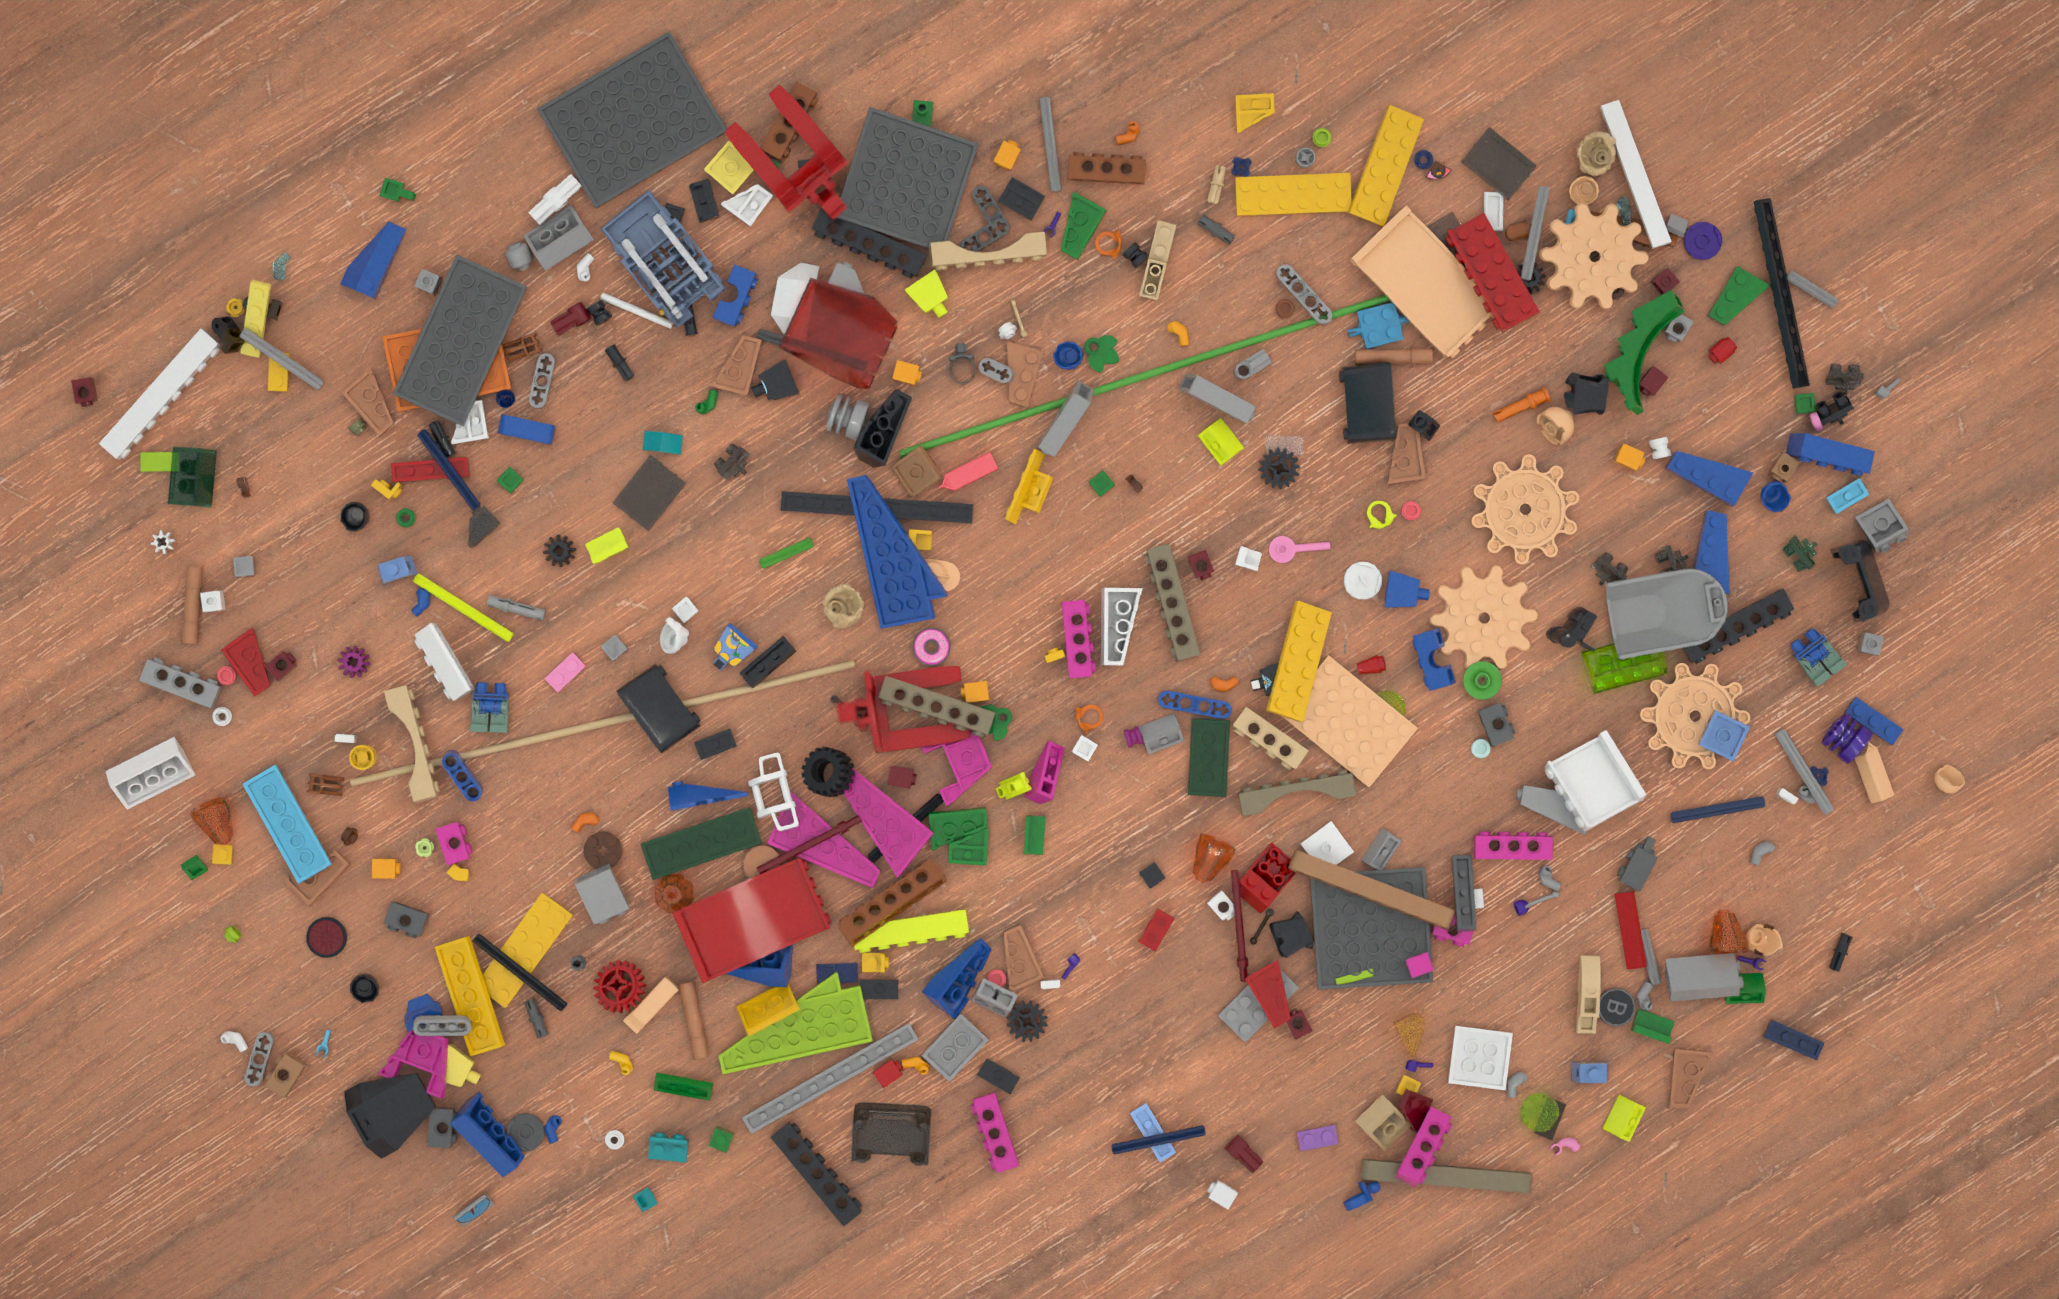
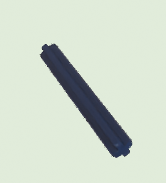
[417,429,481,510]
[1670,796,1765,823]
[1111,1125,1206,1154]

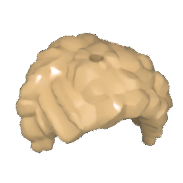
[1576,131,1616,176]
[822,584,864,629]

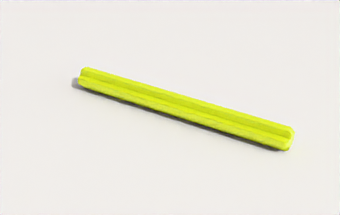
[413,574,514,642]

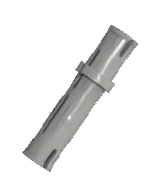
[487,594,546,621]

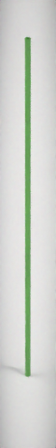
[899,295,1390,458]

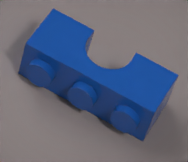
[713,264,758,328]
[1412,628,1456,691]

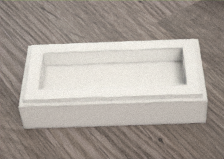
[1483,192,1504,231]

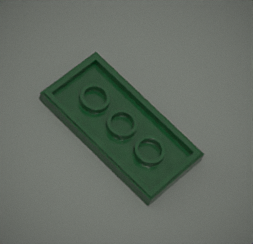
[1188,718,1230,797]

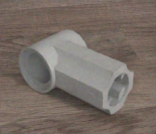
[1233,349,1272,381]

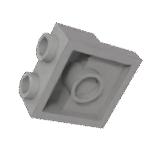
[1855,499,1909,553]

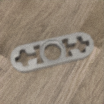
[529,353,556,409]
[244,1032,274,1087]

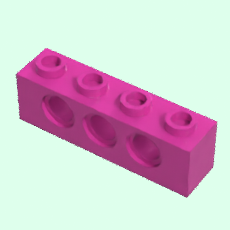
[1062,600,1096,679]
[1474,832,1553,860]
[971,1091,1019,1173]
[1395,1107,1452,1188]

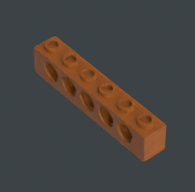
[837,858,946,947]

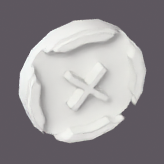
[1344,562,1382,600]

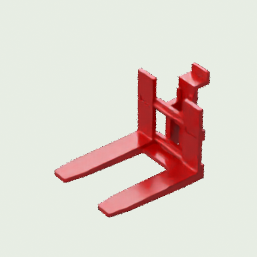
[724,85,848,219]
[837,666,970,754]

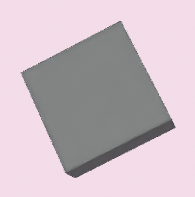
[1666,214,1688,237]

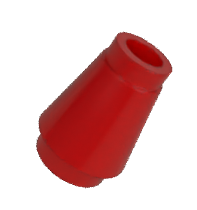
[1357,654,1386,674]

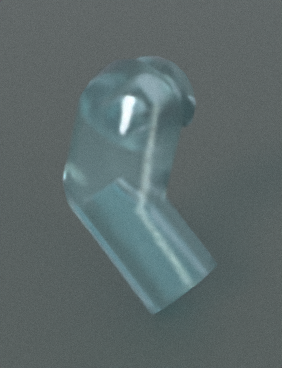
[1617,196,1632,226]
[272,252,291,280]

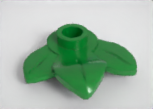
[1084,335,1119,373]
[980,705,1012,741]

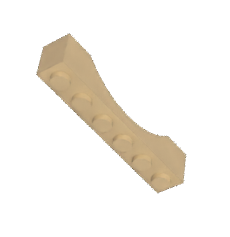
[929,232,1047,270]
[384,685,440,803]

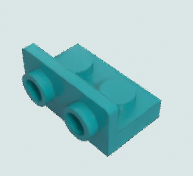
[648,1132,689,1162]

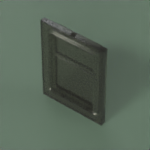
[1461,127,1537,201]
[613,455,687,531]

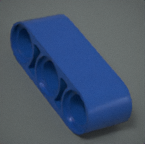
[497,414,556,445]
[442,750,483,801]

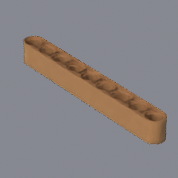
[1288,850,1455,930]

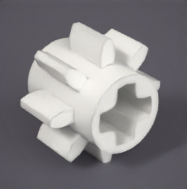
[151,530,176,554]

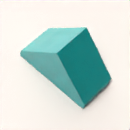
[642,431,683,455]

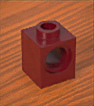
[1651,268,1680,295]
[1639,366,1669,397]
[71,377,98,407]
[1188,550,1214,580]
[265,652,297,681]
[888,766,917,789]
[1286,1008,1312,1040]

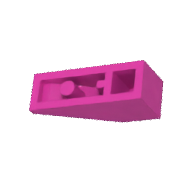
[1025,740,1065,804]

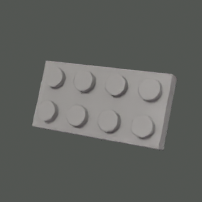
[1218,961,1299,1043]

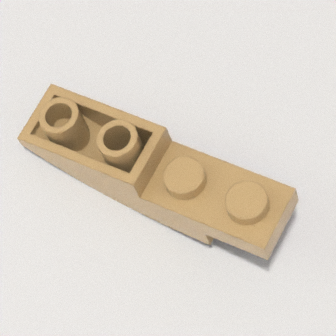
[1139,220,1177,300]
[1575,955,1601,1034]

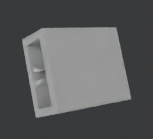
[574,864,629,925]

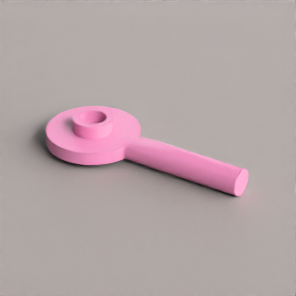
[1269,536,1330,563]

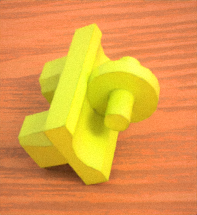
[996,772,1031,800]

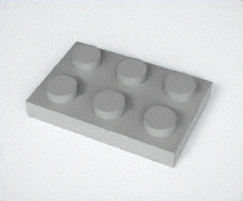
[922,1013,989,1082]

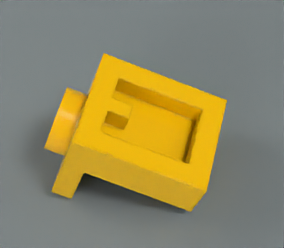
[371,479,403,500]
[862,952,889,973]

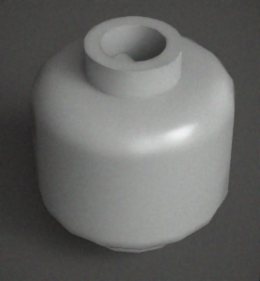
[505,241,533,271]

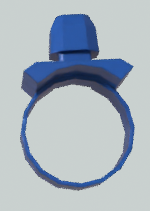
[1343,1181,1381,1211]

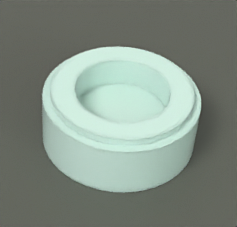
[1471,739,1491,758]

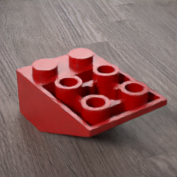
[1239,842,1296,914]

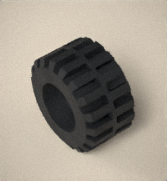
[801,747,855,797]

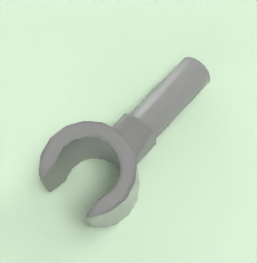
[1875,378,1901,399]

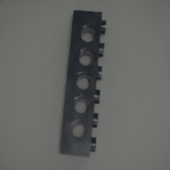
[812,208,927,278]
[1682,589,1794,664]
[770,1121,862,1227]

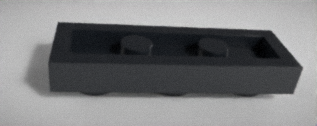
[740,636,797,688]

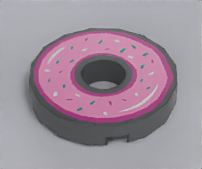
[913,628,951,666]

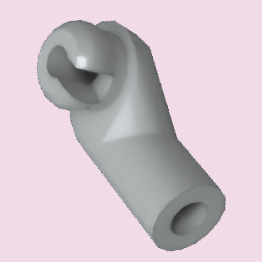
[1798,786,1826,804]
[1539,865,1561,891]

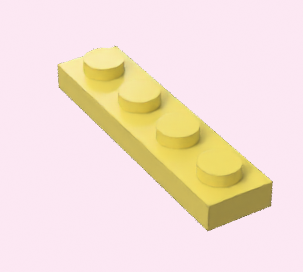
[240,280,271,358]

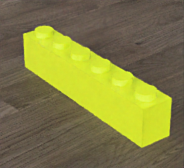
[854,909,969,953]

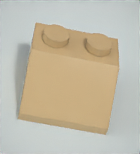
[1356,1095,1411,1151]

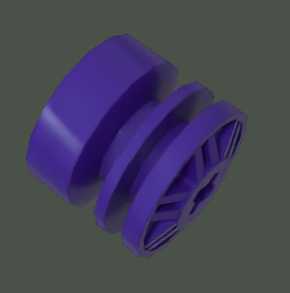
[1821,713,1873,764]

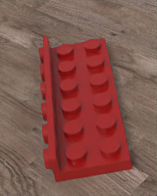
[1445,213,1540,333]

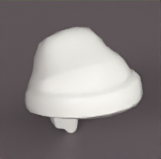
[660,617,689,654]

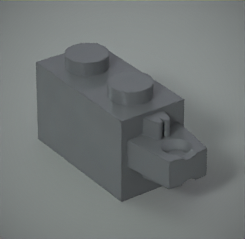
[1617,836,1658,891]

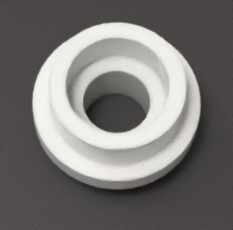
[998,322,1017,340]
[212,707,232,726]
[605,1130,624,1149]

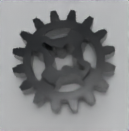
[1258,447,1300,489]
[1006,1000,1048,1042]

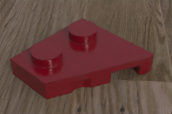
[1398,1089,1433,1133]

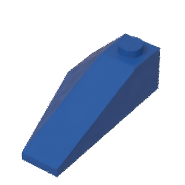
[668,781,749,811]

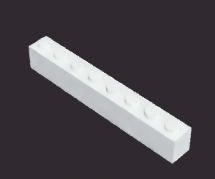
[99,329,221,460]

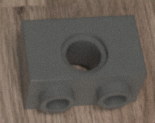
[1477,703,1516,747]
[383,901,430,938]
[427,1107,457,1148]

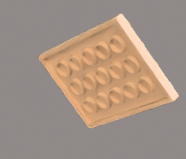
[1282,655,1418,787]

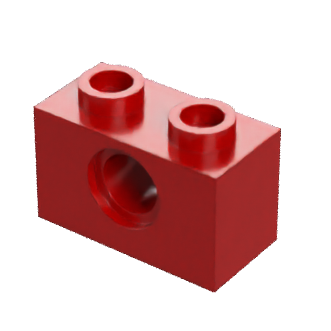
[1138,908,1175,952]

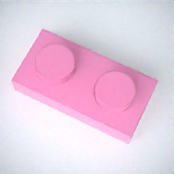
[545,652,586,692]

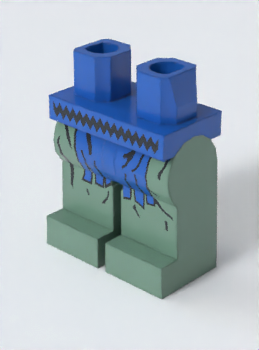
[1790,628,1847,687]
[470,682,509,733]

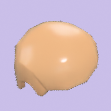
[1569,176,1599,205]
[1934,765,1965,793]

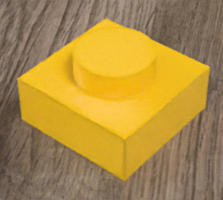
[1045,647,1065,663]
[212,844,234,865]
[1396,1074,1421,1095]

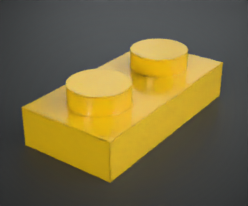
[268,353,290,392]

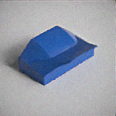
[404,994,443,1032]

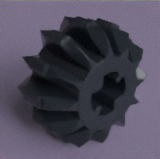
[1517,263,1546,295]
[543,535,576,567]

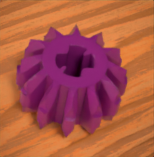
[337,646,371,678]

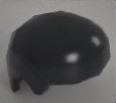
[340,502,370,532]
[350,974,379,1003]

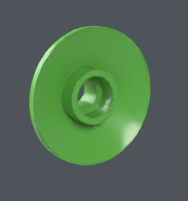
[1463,661,1502,700]

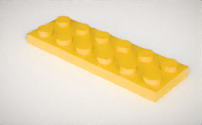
[1348,105,1424,227]
[1235,173,1352,216]
[1266,601,1332,722]
[483,892,574,1008]
[435,936,505,1056]

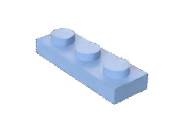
[1130,1103,1176,1162]

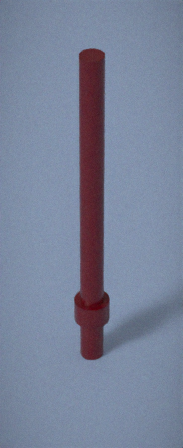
[757,815,862,874]
[1231,870,1249,982]

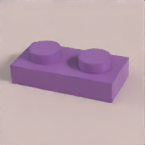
[1297,1124,1338,1151]

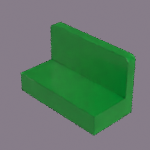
[1024,815,1045,855]
[1725,973,1766,1004]
[1631,1009,1674,1044]

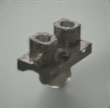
[1826,364,1864,395]
[714,444,750,480]
[1654,545,1688,573]
[1590,552,1628,586]

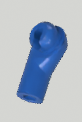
[411,588,430,617]
[544,1115,562,1144]

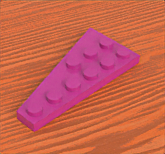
[844,768,934,878]
[767,791,881,888]

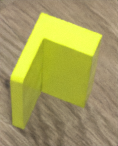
[1198,418,1244,466]
[585,528,630,565]
[1603,1095,1646,1142]

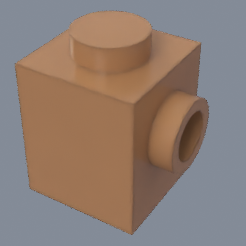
[1769,452,1800,483]

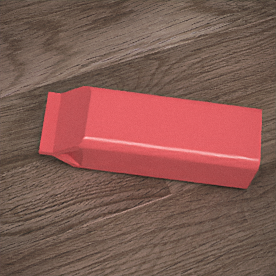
[939,452,999,491]

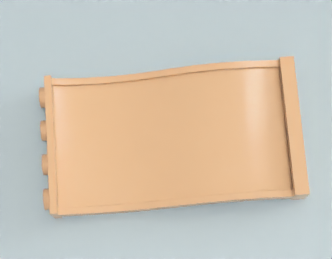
[1350,205,1493,359]

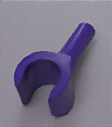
[1044,212,1061,238]
[1061,953,1080,980]
[1738,956,1766,970]
[1405,1060,1434,1072]

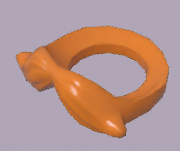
[1095,230,1122,259]
[1075,704,1103,734]

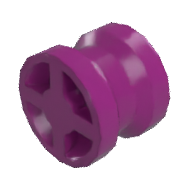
[1123,726,1143,748]

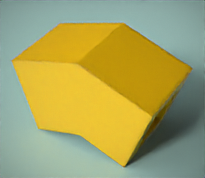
[446,863,469,881]

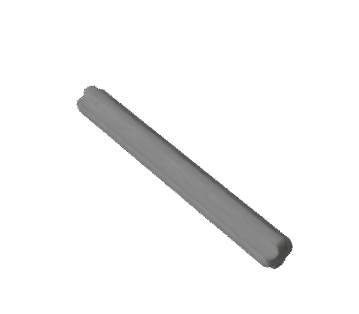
[1040,97,1061,192]
[1521,186,1549,281]
[240,328,324,389]
[1775,729,1834,814]

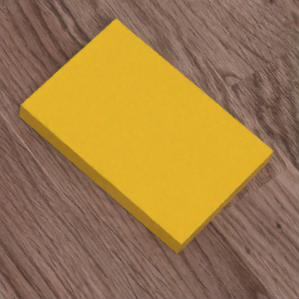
[736,983,800,1036]

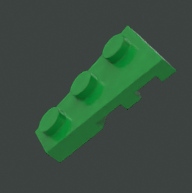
[1061,192,1107,260]
[1708,266,1770,326]
[928,807,988,851]

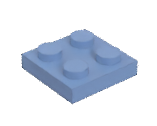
[1698,710,1750,762]

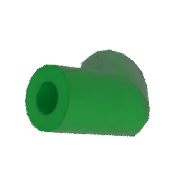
[695,390,718,414]

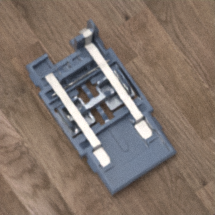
[600,190,726,327]

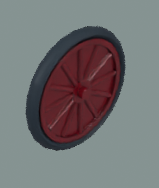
[306,917,347,958]

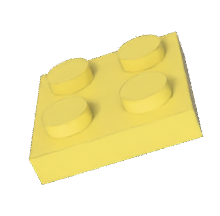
[704,141,754,195]

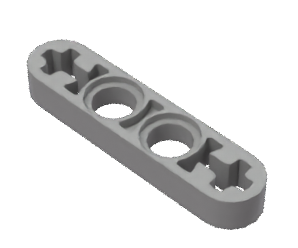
[1276,264,1332,325]

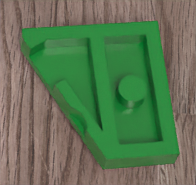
[948,828,989,866]

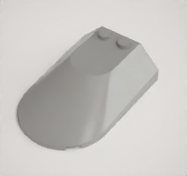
[1605,569,1728,659]

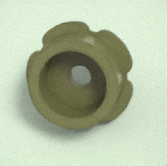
[349,419,366,435]

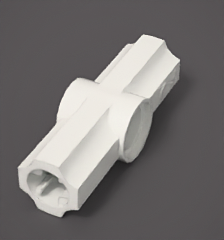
[528,174,582,225]

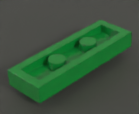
[654,1072,713,1101]

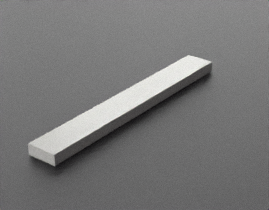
[1600,100,1671,249]

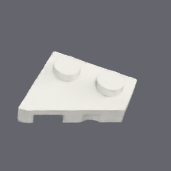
[721,184,773,227]
[451,400,489,444]

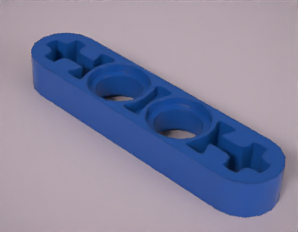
[1158,691,1232,719]

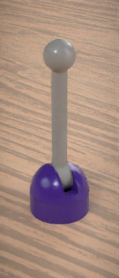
[1513,891,1559,916]

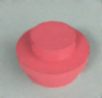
[1401,501,1421,520]
[217,666,236,685]
[987,969,1006,987]

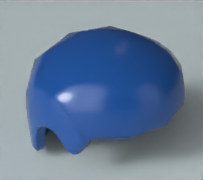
[1053,341,1083,371]
[1760,481,1791,513]

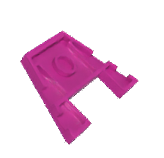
[921,732,993,807]
[378,1030,448,1099]

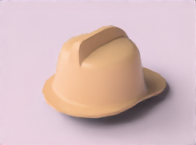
[925,559,960,591]

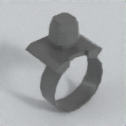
[949,343,976,384]

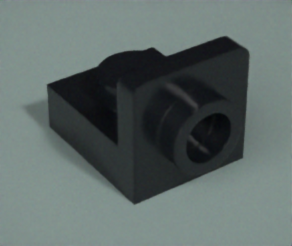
[1408,410,1440,441]

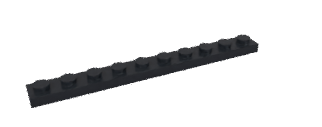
[1753,198,1810,389]
[780,491,973,524]

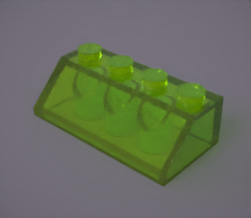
[1581,644,1668,694]

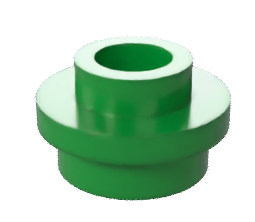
[396,508,416,528]

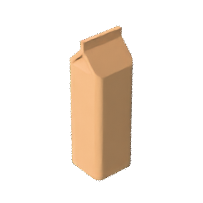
[1854,742,1894,803]
[623,976,680,1034]

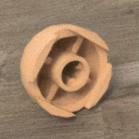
[1537,406,1575,445]

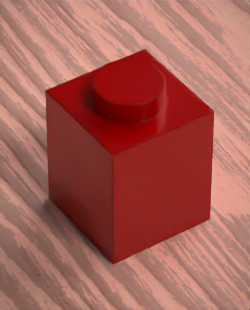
[873,1059,904,1088]

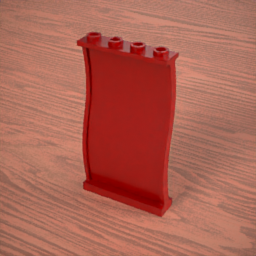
[672,857,832,983]

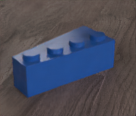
[1786,433,1875,476]
[1665,451,1753,507]
[1692,510,1729,594]
[450,1091,525,1177]

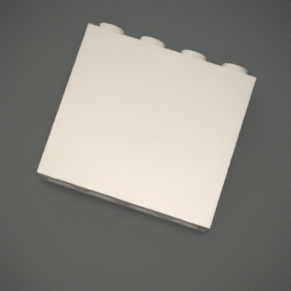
[1545,730,1646,832]

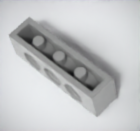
[139,657,222,708]

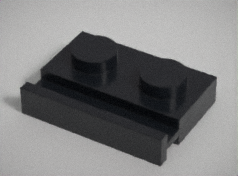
[998,177,1045,221]

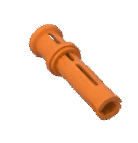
[1493,386,1551,423]

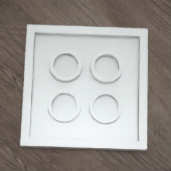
[1448,1025,1513,1090]

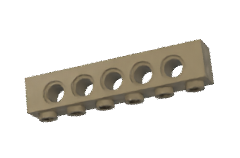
[1144,544,1200,661]
[878,676,995,738]

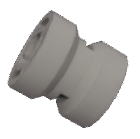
[1295,148,1315,169]

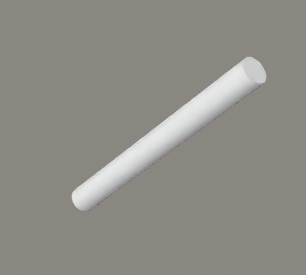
[600,293,673,329]

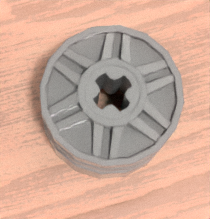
[826,393,870,441]

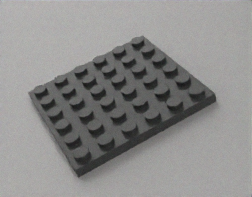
[836,107,979,249]
[1310,867,1433,990]

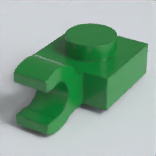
[379,178,416,202]

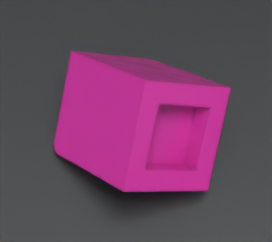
[1406,952,1434,978]

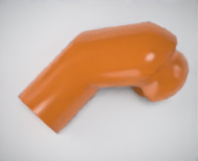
[1116,121,1140,145]
[1210,676,1239,692]
[571,812,599,833]

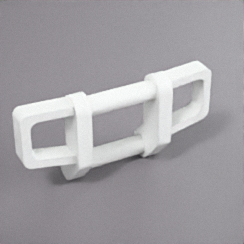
[748,753,799,831]

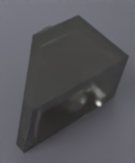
[468,506,501,549]

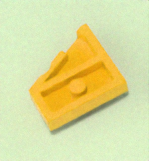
[1235,93,1275,133]

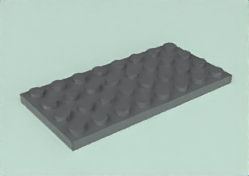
[393,255,527,427]

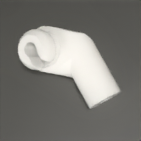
[576,253,594,282]
[221,1031,249,1053]

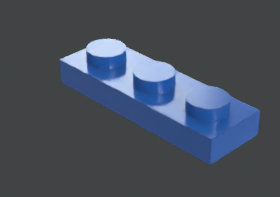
[1844,697,1904,745]

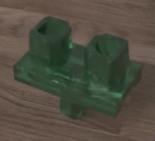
[1783,535,1817,572]

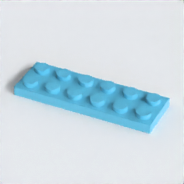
[243,765,333,884]

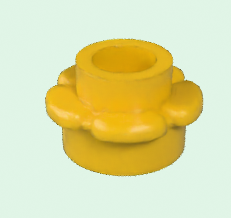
[226,298,245,317]

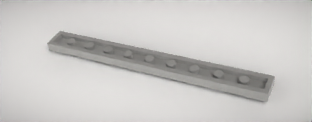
[742,1023,919,1134]

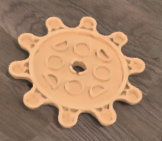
[1539,203,1649,310]
[1472,454,1579,564]
[1429,565,1539,670]
[1640,663,1750,769]

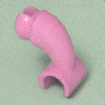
[1550,1137,1581,1155]

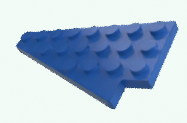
[847,475,948,629]

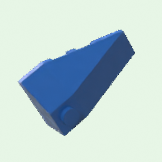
[341,222,407,300]
[922,938,992,1020]
[726,945,793,987]

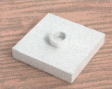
[1300,821,1354,865]

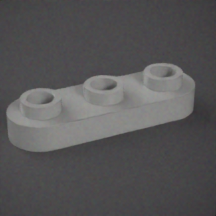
[413,1015,471,1036]

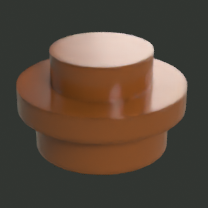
[1275,299,1295,319]

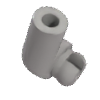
[1750,841,1775,865]
[1637,981,1654,1011]
[1507,1072,1527,1098]

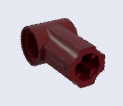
[550,302,591,336]
[1225,1135,1263,1173]

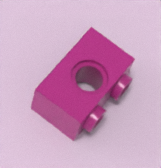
[435,821,473,865]
[1431,916,1473,947]

